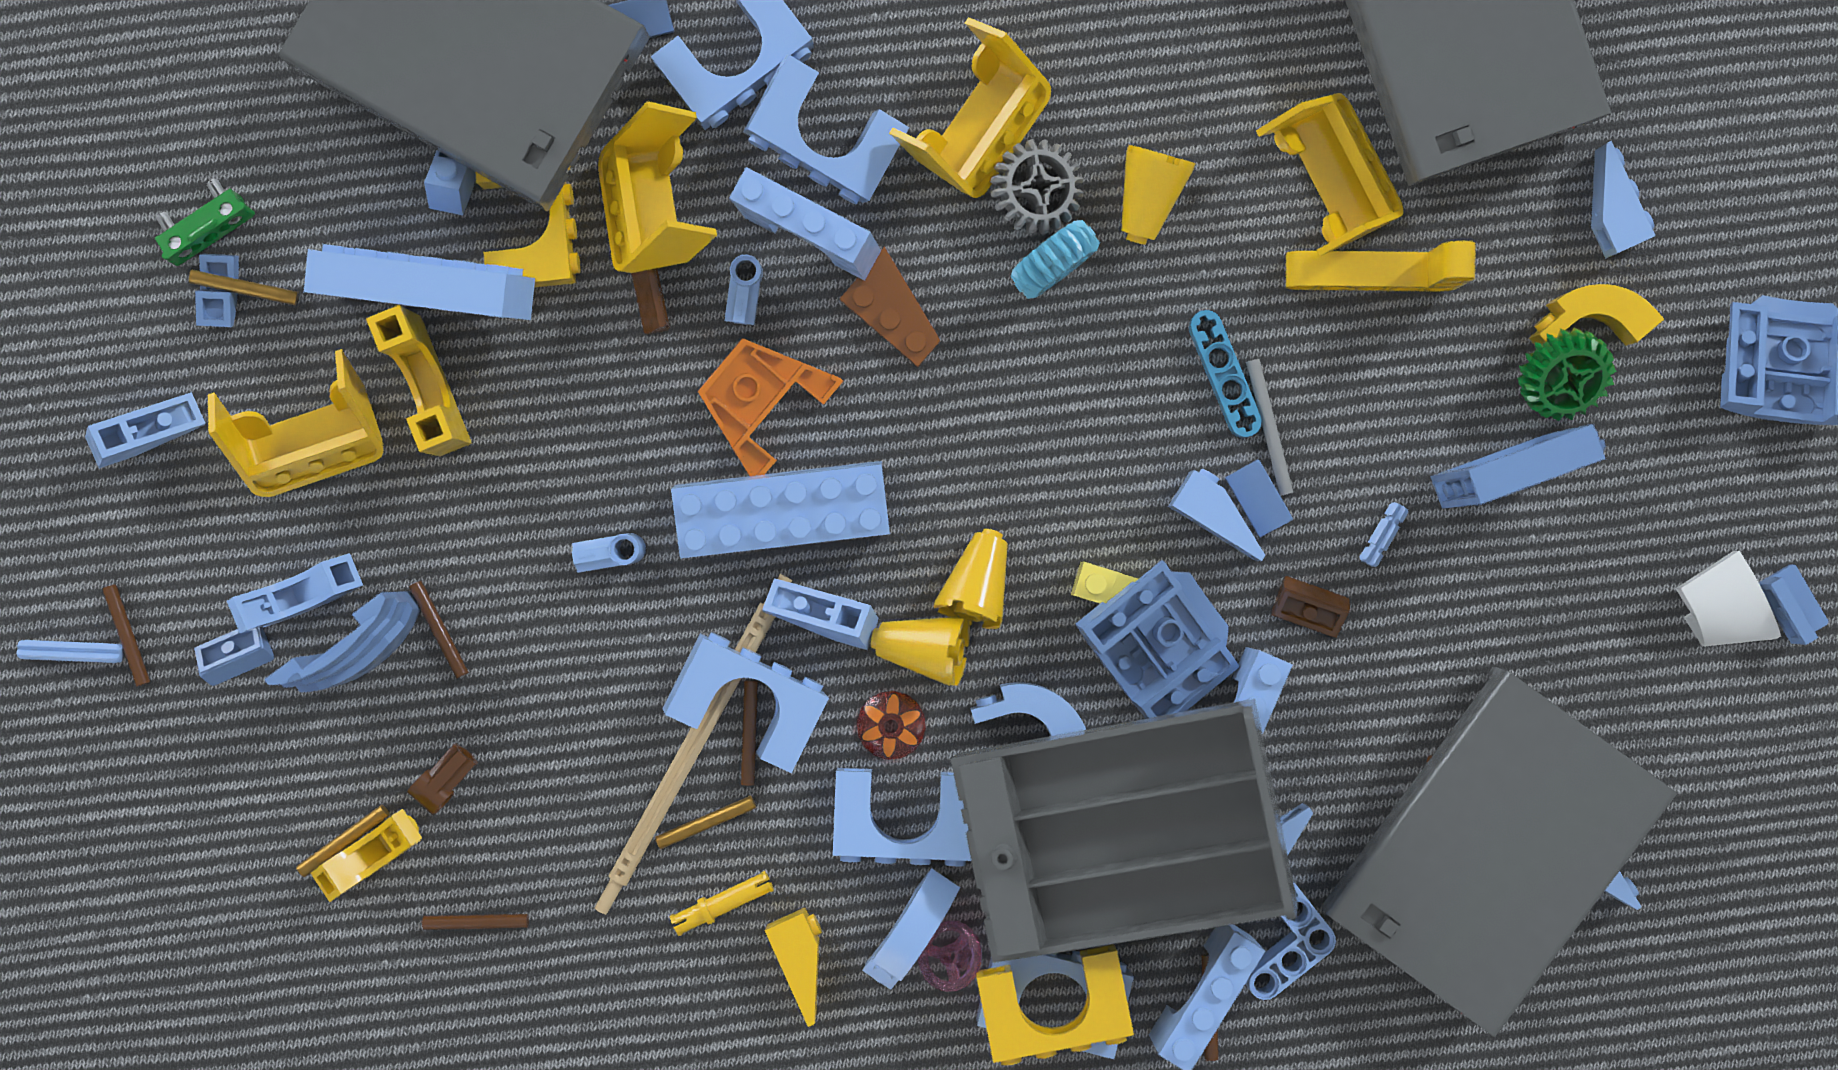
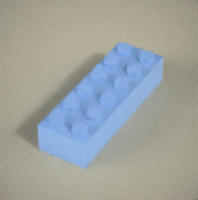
[304,244,535,320]
[671,461,890,558]

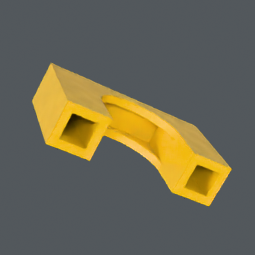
[475,166,581,288]
[366,305,472,456]
[976,944,1134,1065]

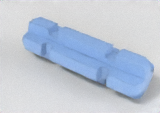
[1360,502,1408,567]

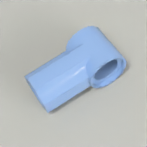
[724,254,763,326]
[572,533,646,573]

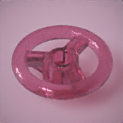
[918,920,982,992]

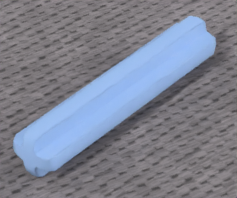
[17,640,124,663]

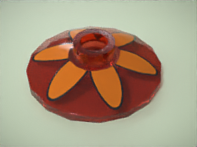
[857,691,926,760]

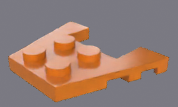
[698,338,843,476]

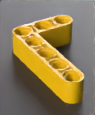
[1286,241,1475,291]

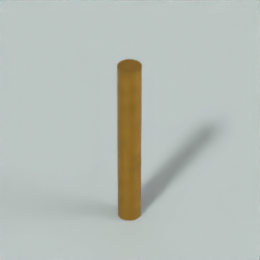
[189,270,299,305]
[655,796,756,849]
[296,805,390,877]

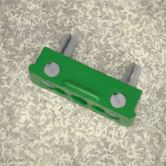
[155,179,255,266]

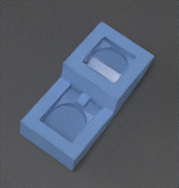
[195,254,239,327]

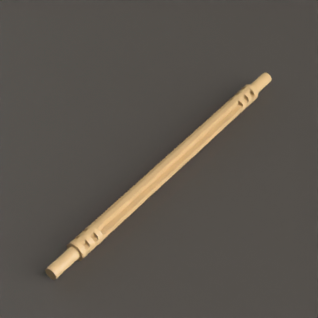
[595,574,792,915]

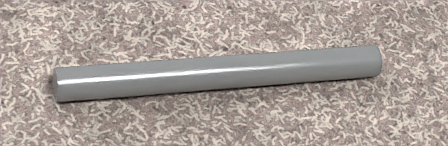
[1246,359,1294,496]

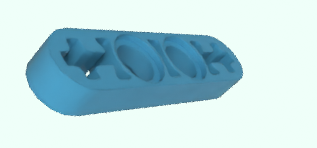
[1189,310,1262,438]

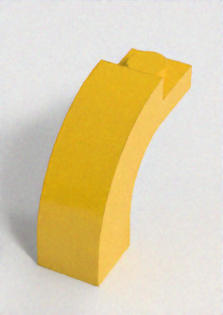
[1529,284,1664,346]
[310,809,422,902]

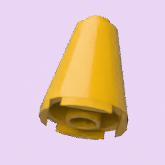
[1121,144,1196,245]
[933,529,1008,629]
[871,617,970,686]

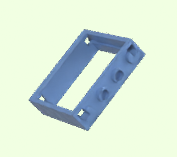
[1430,424,1606,509]

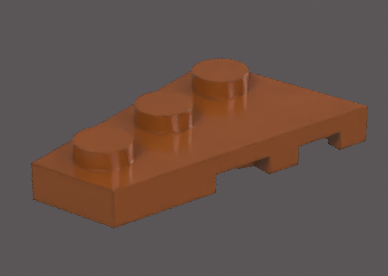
[839,247,940,368]

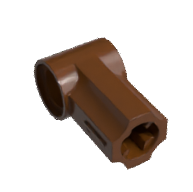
[407,743,478,816]

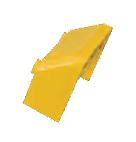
[889,17,1051,198]
[1256,93,1403,256]
[598,101,717,273]
[208,349,384,497]

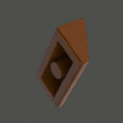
[631,268,670,335]
[1271,576,1350,638]

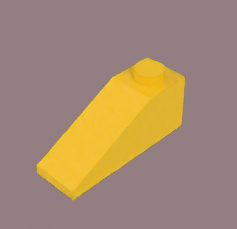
[765,908,822,1027]

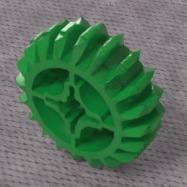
[1517,328,1616,422]

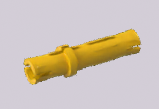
[670,870,774,936]

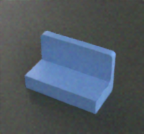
[1758,564,1828,645]

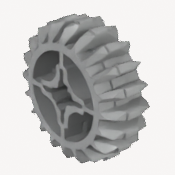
[990,139,1084,234]

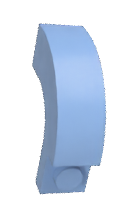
[227,553,363,634]
[970,682,1086,736]
[862,868,960,990]

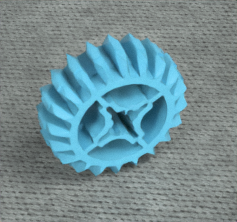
[1011,220,1100,299]

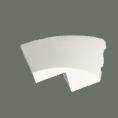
[1675,551,1781,646]

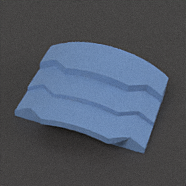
[1720,295,1838,425]
[1076,560,1240,719]
[264,591,420,692]

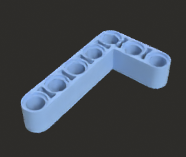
[1245,881,1336,1000]

